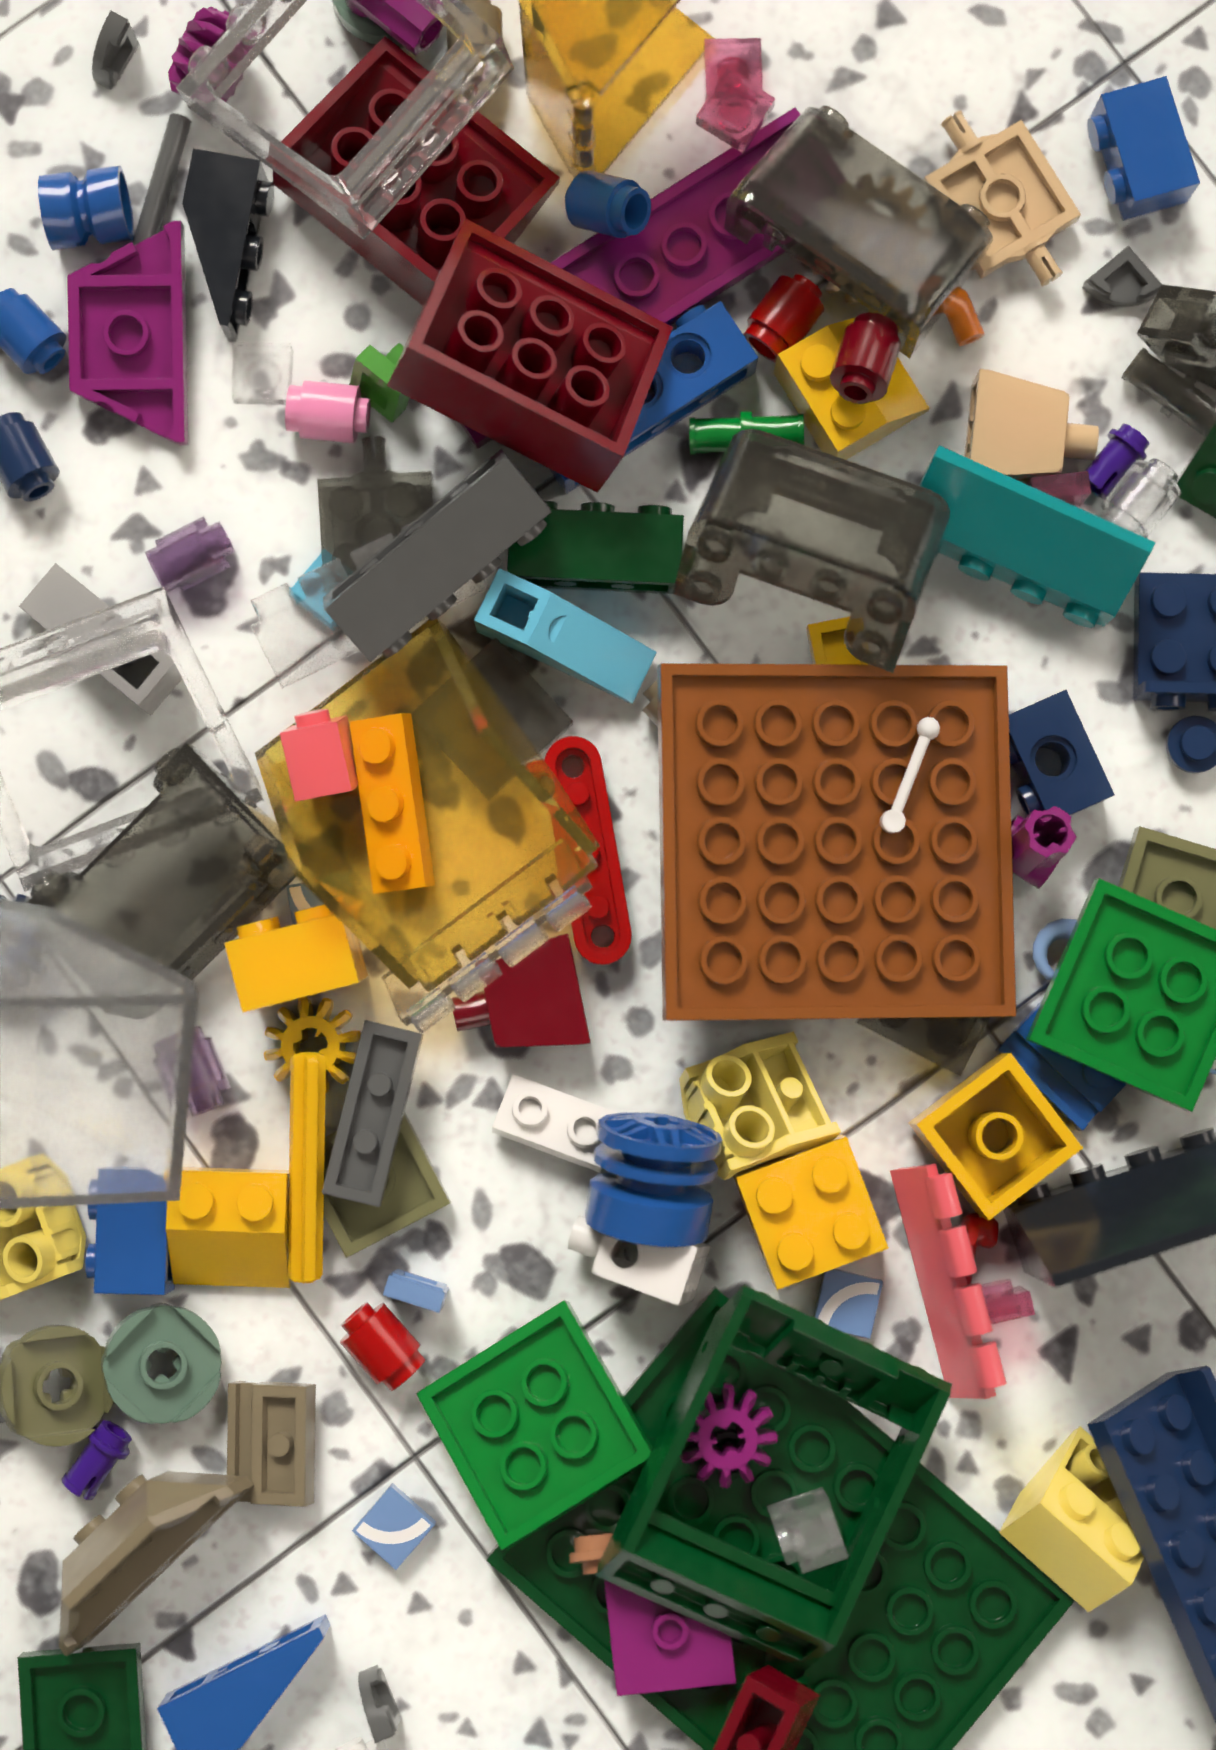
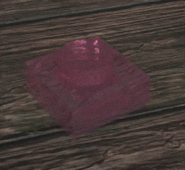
[703,38,763,103]
[696,69,776,154]
[1027,471,1091,507]
[981,1279,1035,1324]

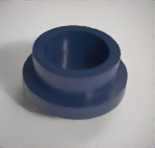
[1166,715,1216,773]

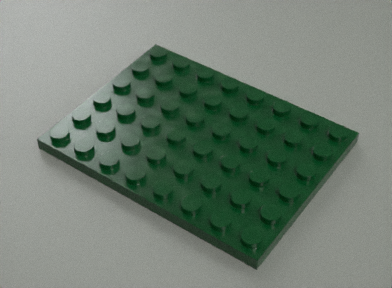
[486,1286,1075,1750]

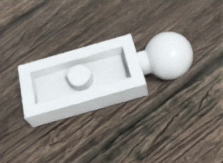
[492,1074,617,1173]

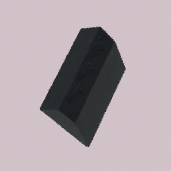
[1003,1128,1216,1288]

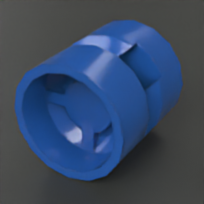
[38,165,134,250]

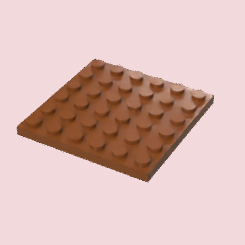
[657,663,1016,1021]

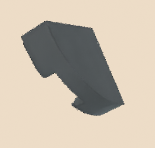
[92,10,139,90]
[1082,245,1165,307]
[358,1665,401,1743]

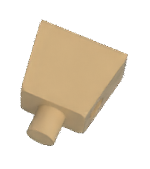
[964,369,1099,486]

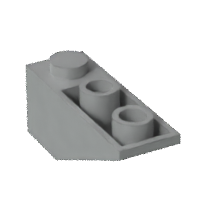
[19,563,187,715]

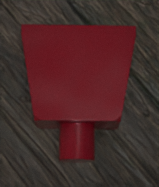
[451,933,591,1048]

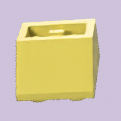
[999,1426,1144,1613]

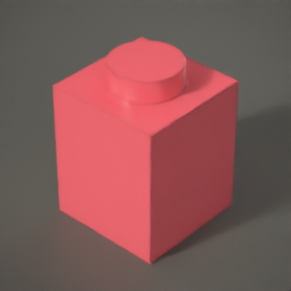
[280,709,358,802]

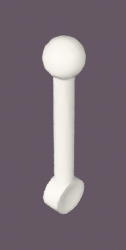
[880,717,940,833]

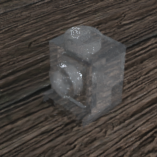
[767,1487,849,1573]

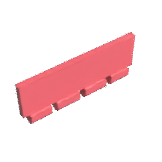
[890,1163,1007,1399]

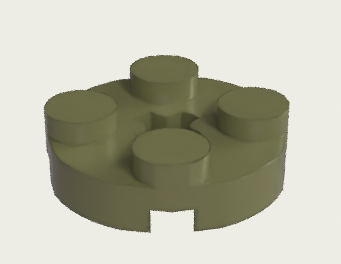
[0,1325,114,1447]

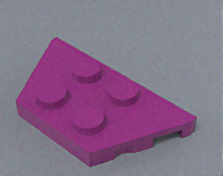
[67,221,188,445]

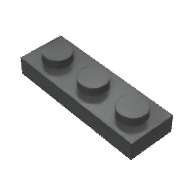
[322,1020,424,1207]

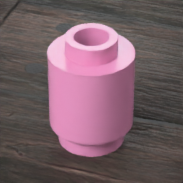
[285,381,371,444]

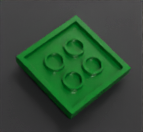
[1025,878,1216,1112]
[416,1300,653,1550]

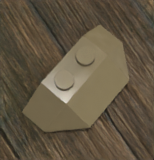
[59,1471,254,1656]

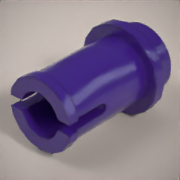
[1078,423,1150,500]
[61,1420,132,1500]

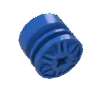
[585,1112,722,1247]

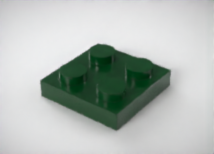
[18,1643,147,1750]

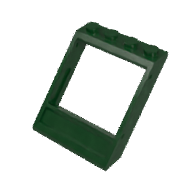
[596,1285,952,1670]

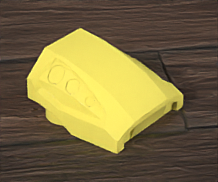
[679,1031,841,1181]
[0,1159,86,1300]

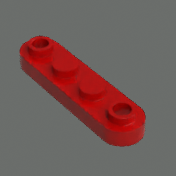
[544,736,632,965]

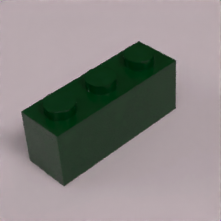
[507,500,684,594]

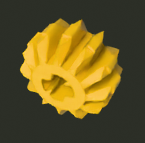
[264,997,362,1094]

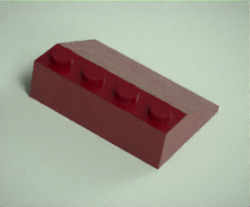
[272,36,560,306]
[387,218,673,493]

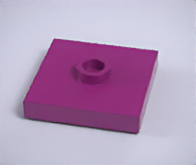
[604,1580,736,1696]

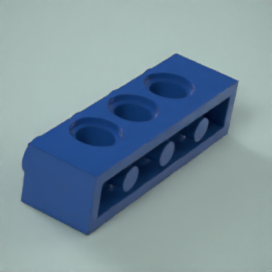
[550,301,758,494]

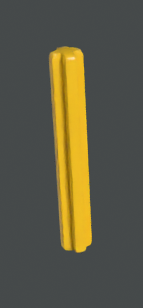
[288,1052,326,1283]

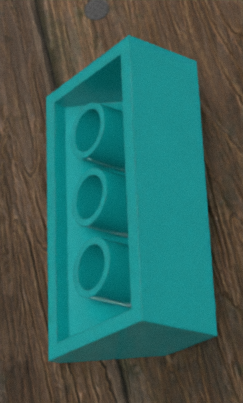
[897,445,1156,628]

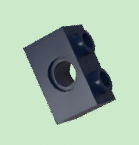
[1009,690,1115,816]

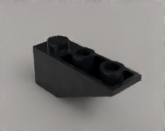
[182,148,274,342]

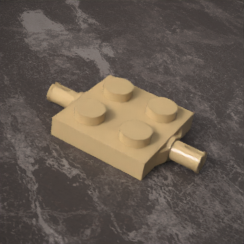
[922,110,1081,286]

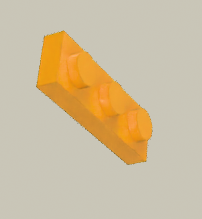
[349,713,435,894]

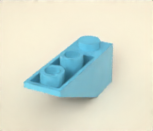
[474,568,657,704]

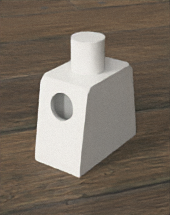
[568,1215,711,1306]

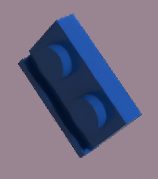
[995,1001,1126,1131]

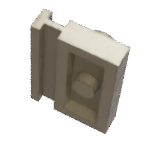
[227,1381,316,1507]

